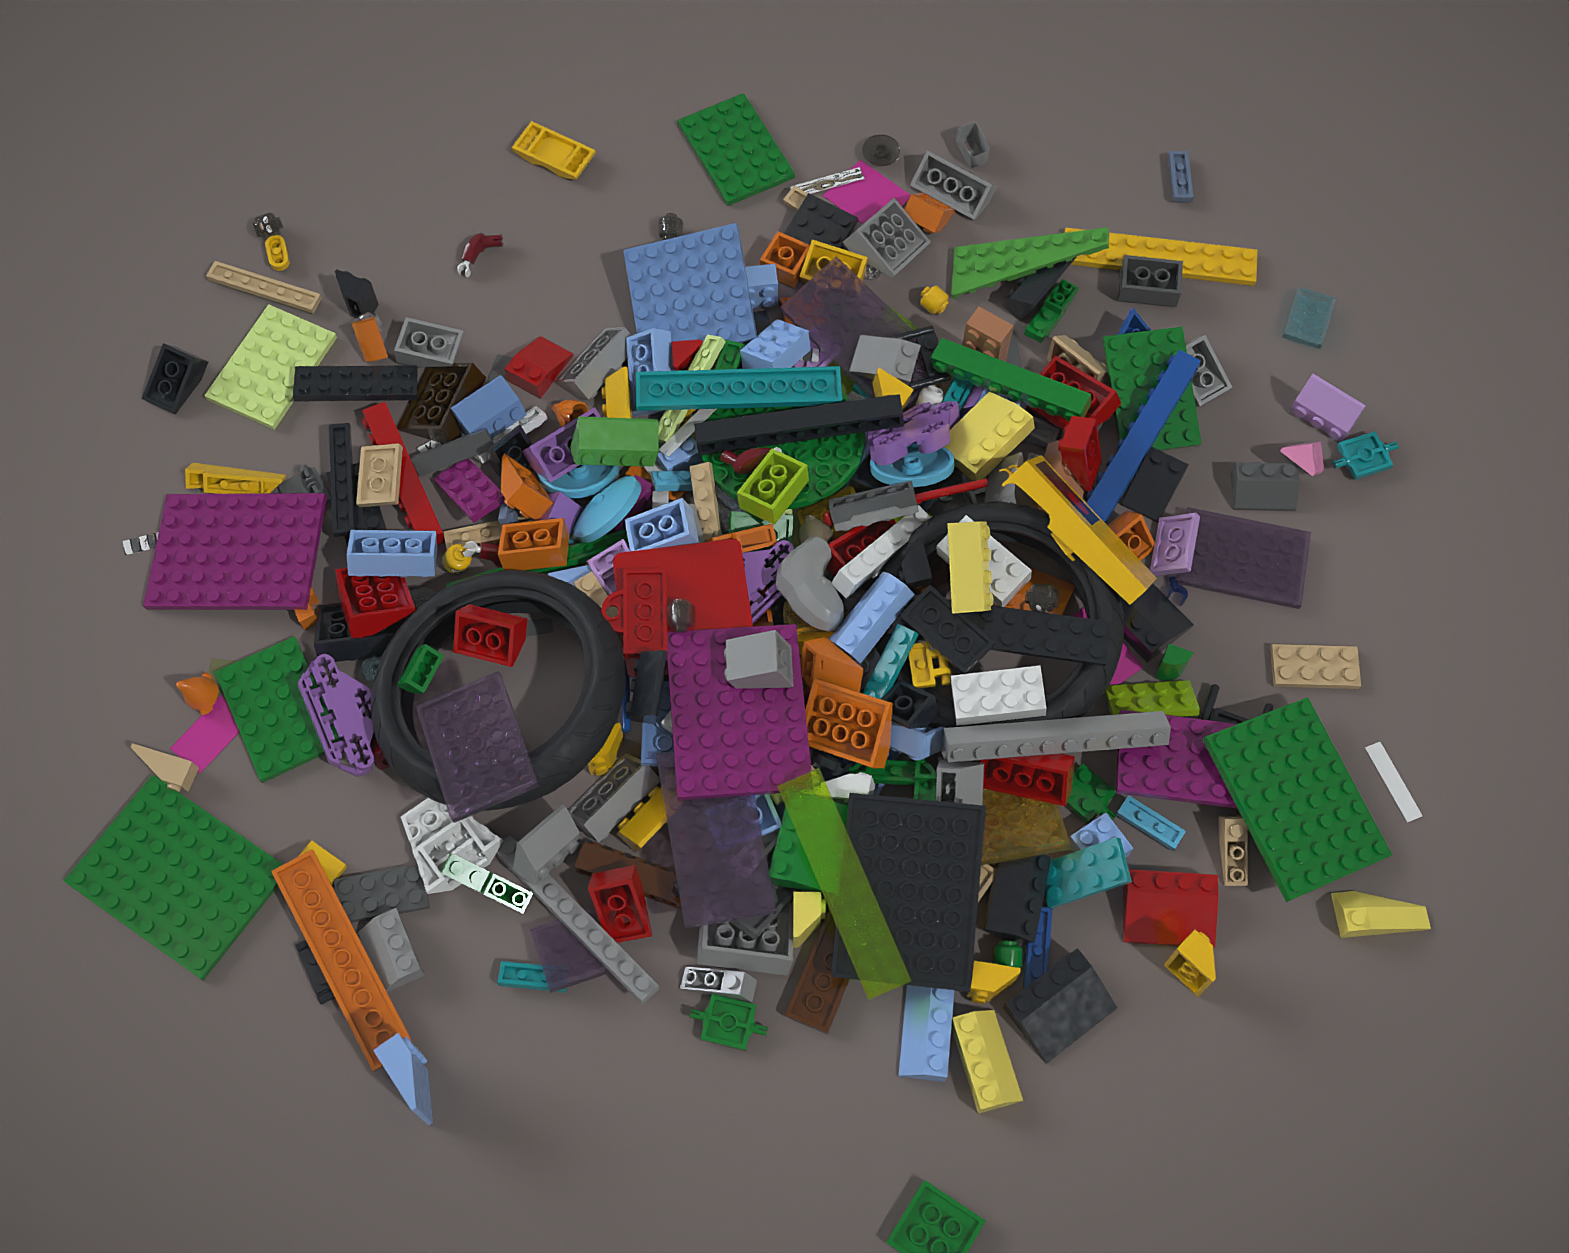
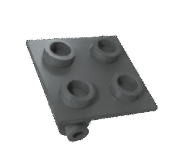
[278,465,331,502]

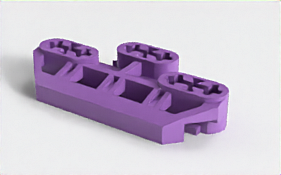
[867,401,960,465]
[742,540,794,623]
[298,654,374,777]

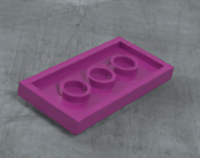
[433,458,505,523]

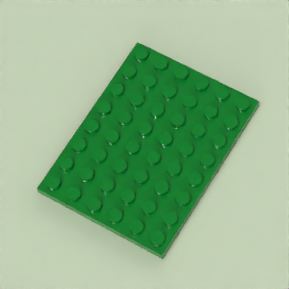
[1202,697,1392,902]
[64,775,283,981]

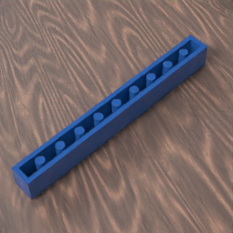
[1086,350,1201,523]

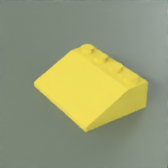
[944,391,1035,481]

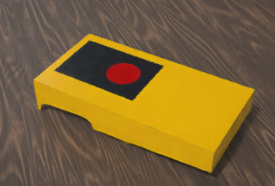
[999,455,1157,605]

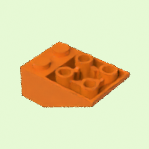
[801,637,863,692]

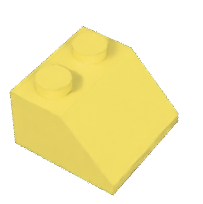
[793,892,826,948]

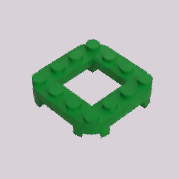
[848,759,937,801]

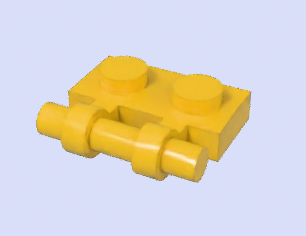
[908,642,952,689]

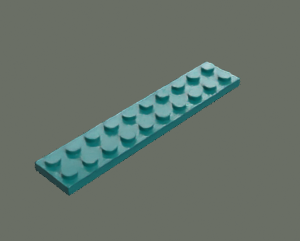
[636,366,842,411]

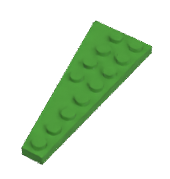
[951,227,1109,299]

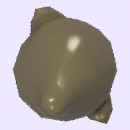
[798,514,833,544]

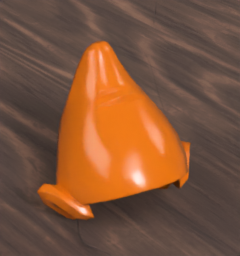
[551,399,589,427]
[176,671,219,715]

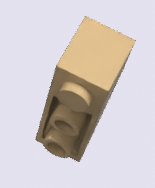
[1219,815,1248,886]

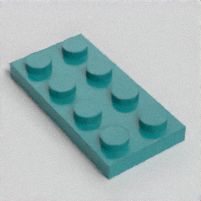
[1045,837,1132,909]

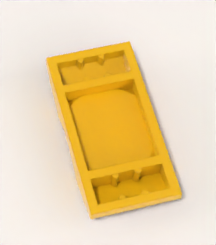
[512,121,596,180]

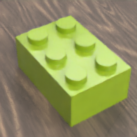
[737,449,809,525]

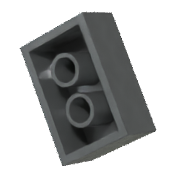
[1118,255,1183,307]

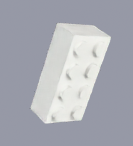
[937,515,1032,607]
[951,666,1046,726]

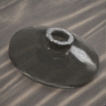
[862,134,900,166]

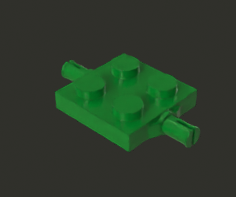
[1066,764,1117,824]
[689,994,768,1052]

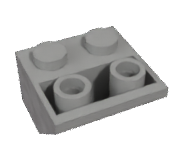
[936,760,984,805]

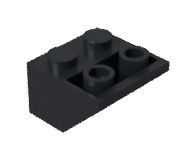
[335,269,379,320]

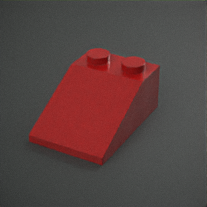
[504,336,574,399]
[1058,416,1102,491]
[588,865,652,943]

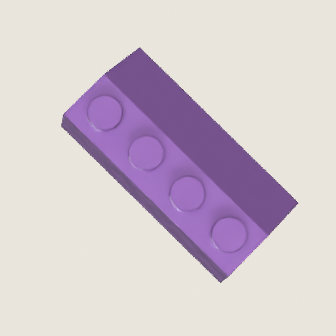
[522,407,601,483]

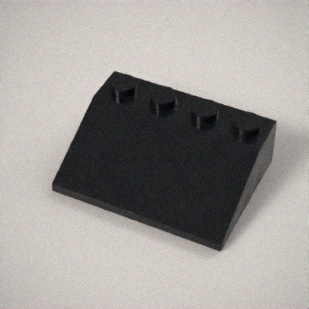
[1119,583,1194,663]
[314,603,405,662]
[1002,948,1117,1064]

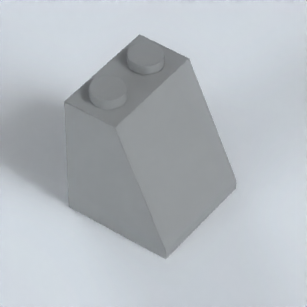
[724,630,793,689]

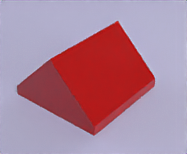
[672,339,703,371]

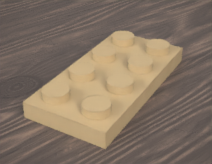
[1270,644,1361,689]

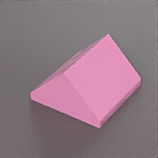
[1280,441,1324,476]

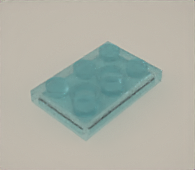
[1282,287,1337,349]

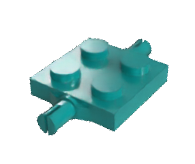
[1332,431,1399,480]

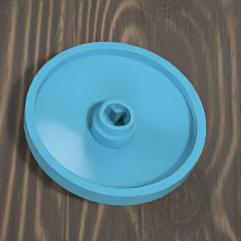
[870,441,954,487]
[537,465,619,498]
[573,476,641,543]

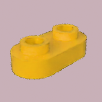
[265,235,290,271]

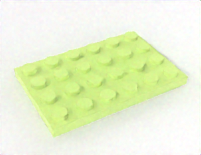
[204,304,337,430]

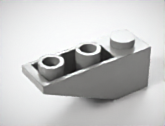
[680,966,757,1003]

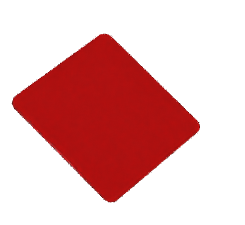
[613,539,753,678]

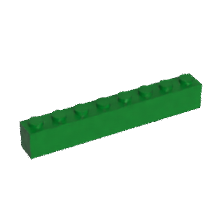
[931,338,1091,422]

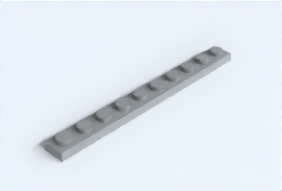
[496,835,659,1004]

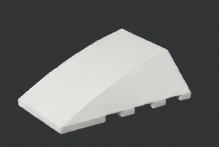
[401,798,503,894]

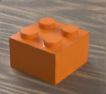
[760,231,810,288]

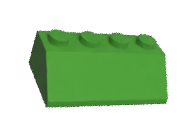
[570,416,659,467]

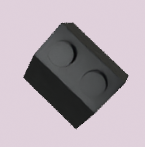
[487,425,532,477]
[882,679,939,729]

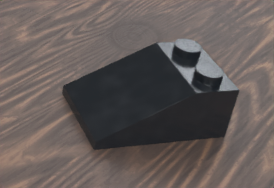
[142,343,209,414]
[1121,447,1189,523]

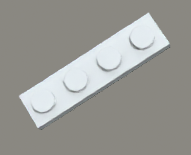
[474,406,548,464]

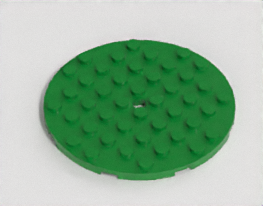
[701,393,865,509]

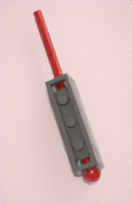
[822,478,988,531]

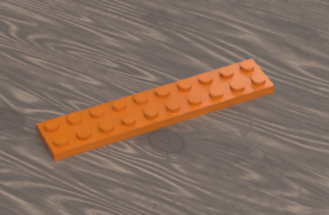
[271,849,414,1072]

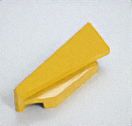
[185,463,286,494]

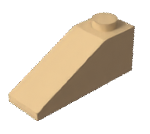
[131,743,199,792]

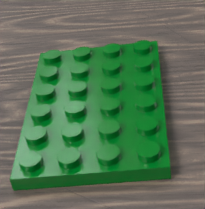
[678,93,795,206]
[1102,326,1202,451]
[215,636,341,783]

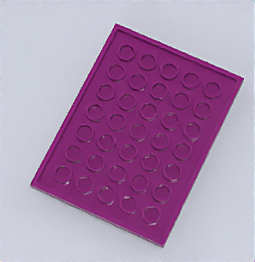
[143,493,327,610]
[667,624,813,800]

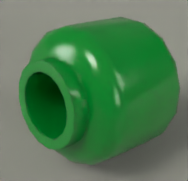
[992,940,1022,968]

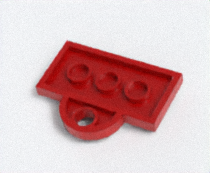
[601,568,668,656]

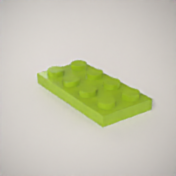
[1104,680,1200,717]

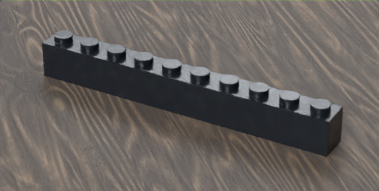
[694,394,904,456]

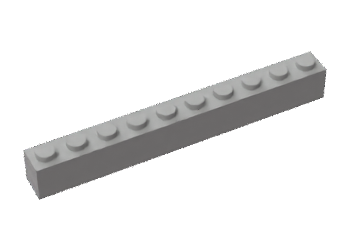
[943,711,1171,762]

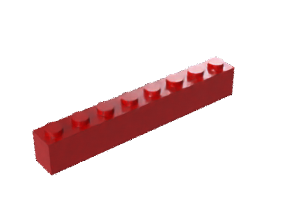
[362,401,445,545]

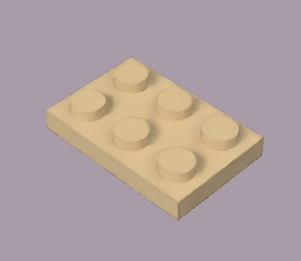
[356,444,403,507]

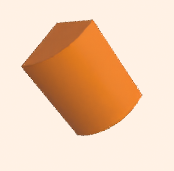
[351,316,388,362]

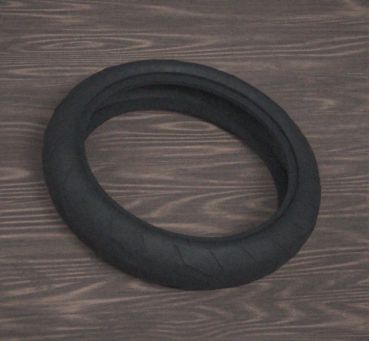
[875,502,1124,728]
[371,570,626,811]

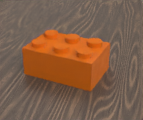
[498,518,570,571]

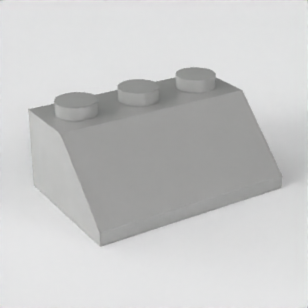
[513,804,580,885]
[358,908,425,992]

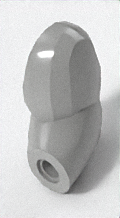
[776,537,844,631]

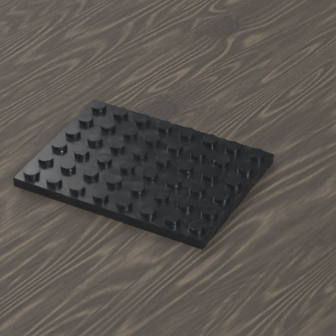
[831,793,986,992]

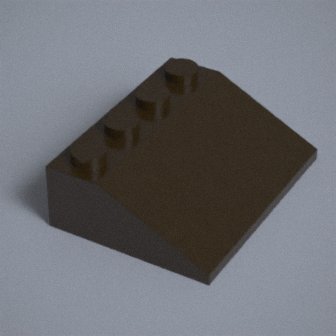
[397,363,486,443]

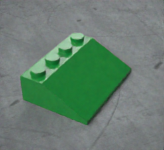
[768,792,848,896]

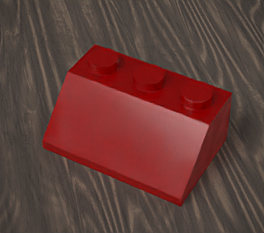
[453,604,527,667]

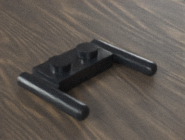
[892,325,950,390]
[1201,684,1274,724]
[295,939,335,1005]

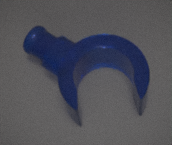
[1167,576,1188,606]

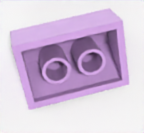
[1290,374,1366,442]

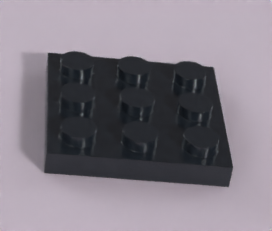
[784,193,859,249]

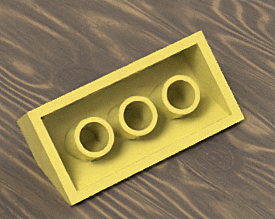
[948,521,993,613]
[951,1010,1023,1114]

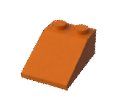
[501,454,553,521]

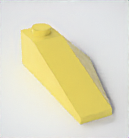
[1331,891,1431,938]

